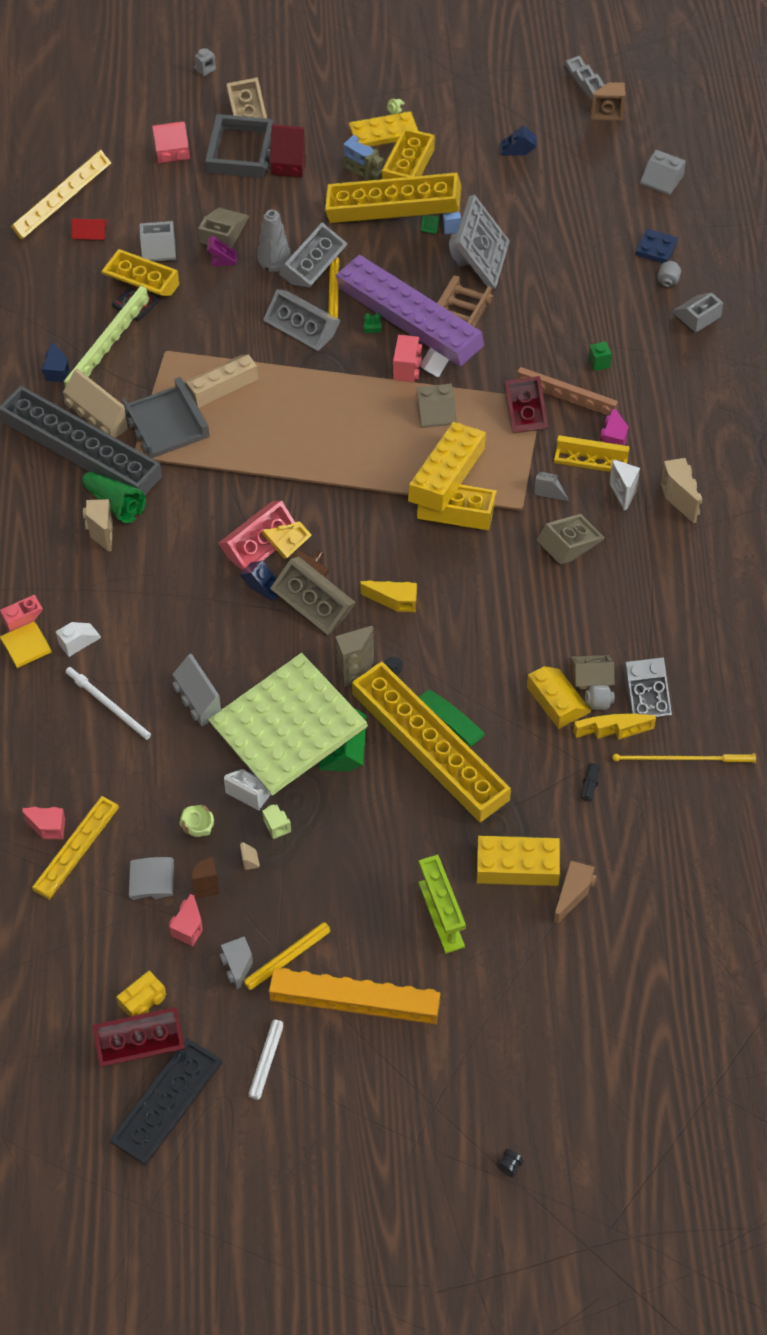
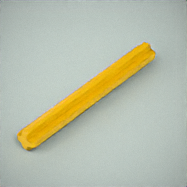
[328,257,339,319]
[244,922,330,990]

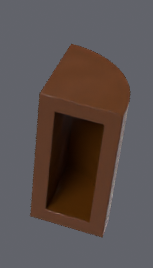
[192,857,220,899]

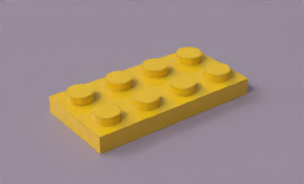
[349,111,418,147]

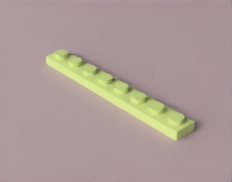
[64,286,149,387]

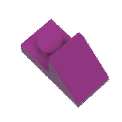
[207,235,237,266]

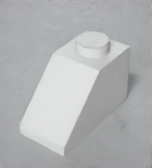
[56,622,101,657]

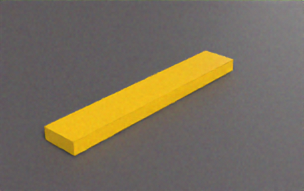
[32,796,119,900]

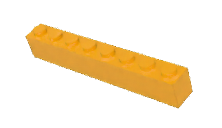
[269,968,440,1024]

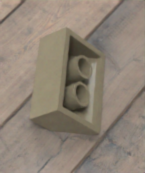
[335,626,374,687]

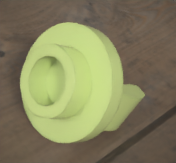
[387,99,404,115]

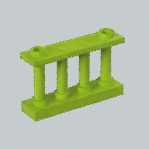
[418,855,466,954]

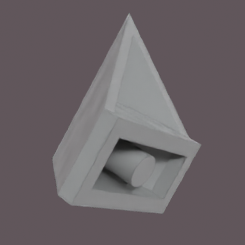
[534,472,570,502]

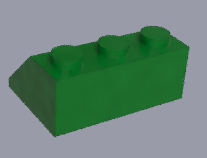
[319,708,367,772]

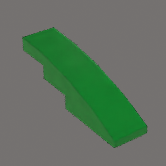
[419,689,485,747]

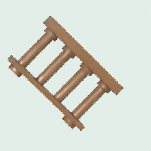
[437,275,493,327]

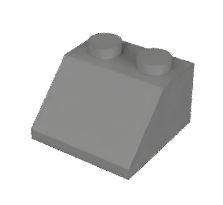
[640,150,686,195]

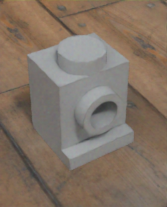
[194,48,216,76]

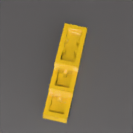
[573,714,656,740]

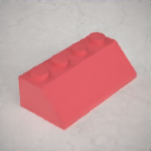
[218,500,295,571]

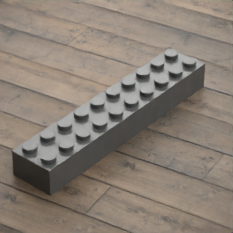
[0,386,162,495]

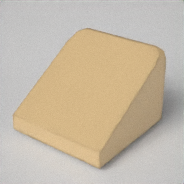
[240,842,260,870]

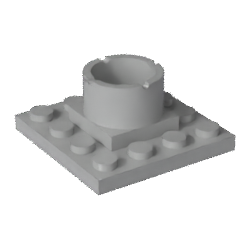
[449,194,510,290]

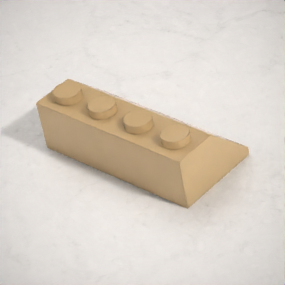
[184,354,258,408]
[63,369,128,438]

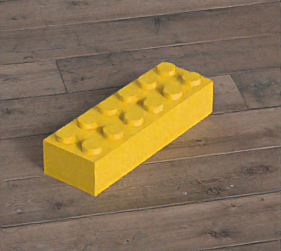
[408,422,486,512]

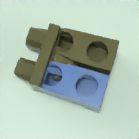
[343,135,384,181]

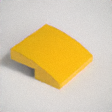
[0,621,52,668]

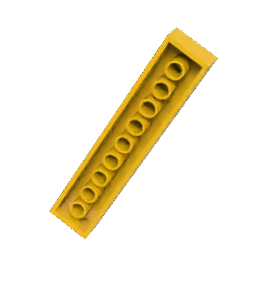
[352,661,511,823]

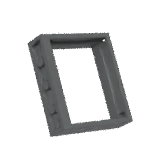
[205,114,274,178]

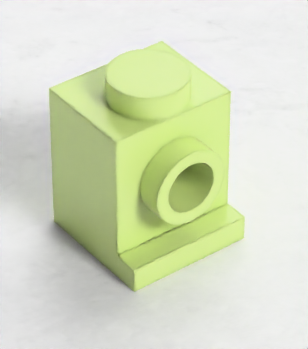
[262,805,291,839]

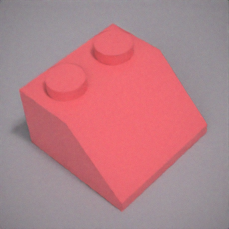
[152,121,190,164]

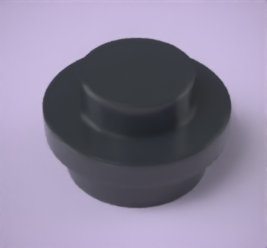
[384,657,403,675]

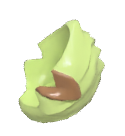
[179,805,214,837]

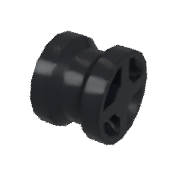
[496,1149,524,1177]

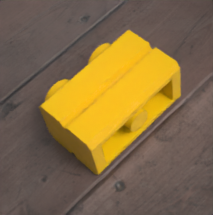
[116,971,166,1017]

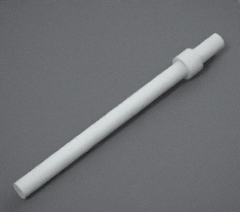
[65,667,151,740]

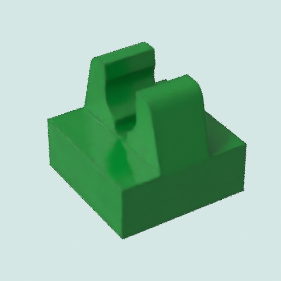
[420,214,440,234]
[364,313,381,333]

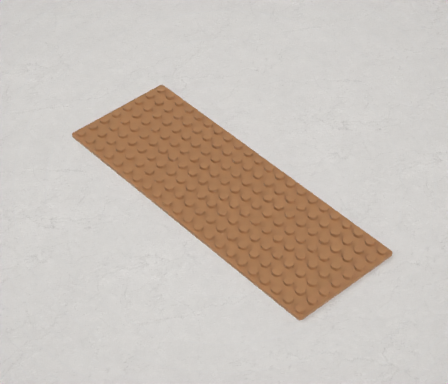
[135,351,537,511]

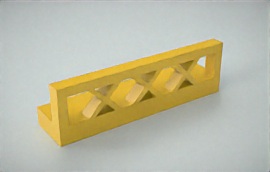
[554,435,630,472]

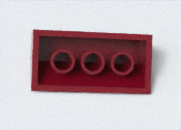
[92,1007,185,1068]

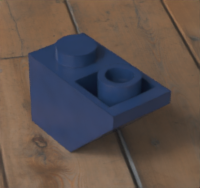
[499,126,537,156]
[42,343,70,382]
[239,560,278,601]

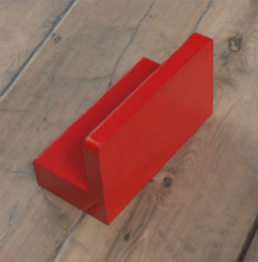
[72,219,107,240]

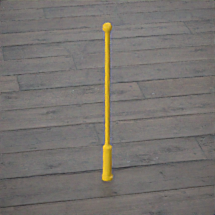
[612,753,756,763]

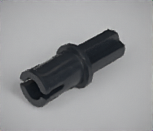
[581,763,601,802]

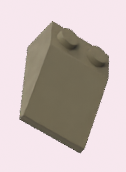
[537,514,605,565]

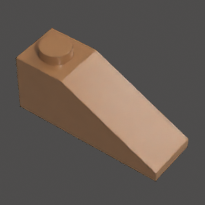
[554,861,597,924]

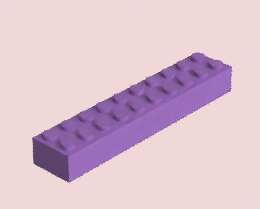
[336,255,484,367]

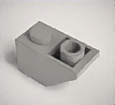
[219,937,253,989]

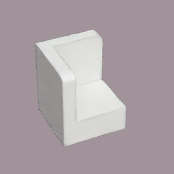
[421,347,449,377]

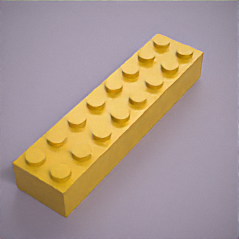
[325,173,461,223]

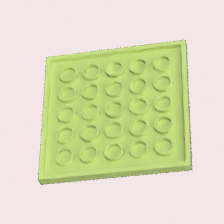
[208,653,368,796]

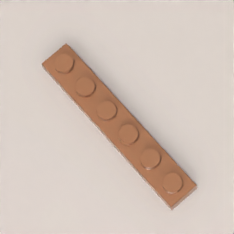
[517,367,618,415]

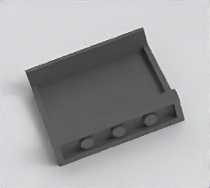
[122,377,210,458]

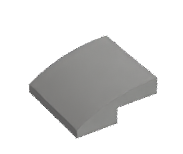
[129,857,174,900]

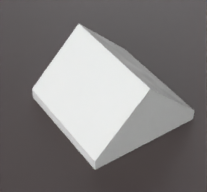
[610,460,640,510]
[224,769,271,810]

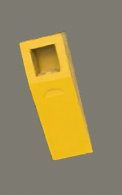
[360,580,417,612]

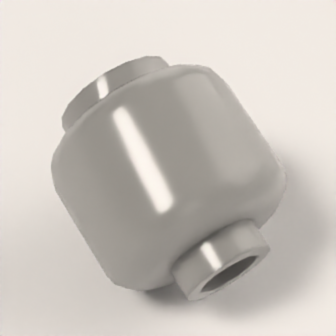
[657,261,681,287]
[585,685,615,710]

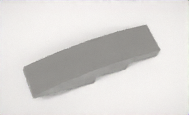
[565,56,604,99]

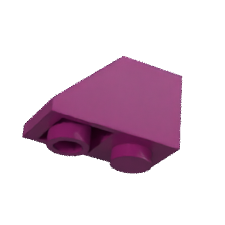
[600,409,629,446]

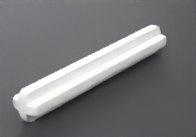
[249,1020,283,1100]

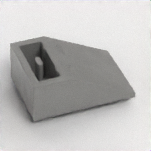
[622,657,672,717]

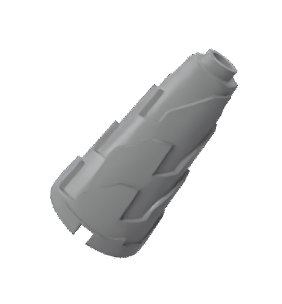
[258,210,291,272]

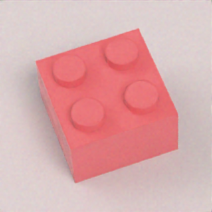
[393,335,422,382]

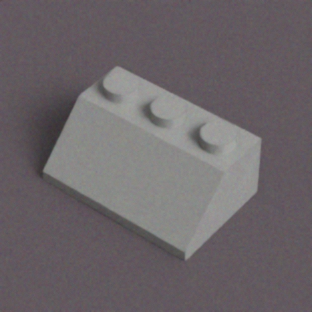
[172,654,221,727]

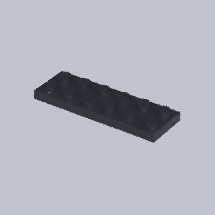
[110,1038,222,1166]

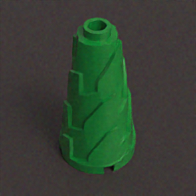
[82,471,146,523]

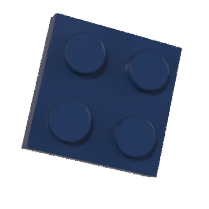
[635,228,678,263]

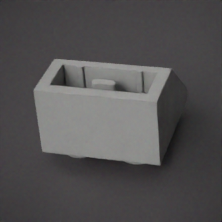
[140,221,176,261]
[673,293,723,333]

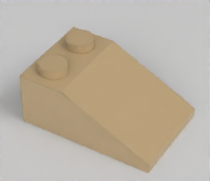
[227,78,267,118]

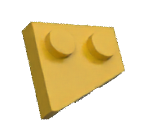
[262,521,312,559]

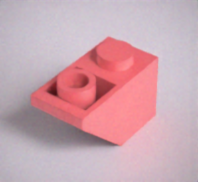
[0,595,43,632]
[22,807,65,839]
[169,894,203,946]

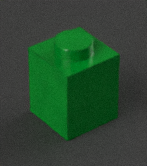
[588,341,612,372]

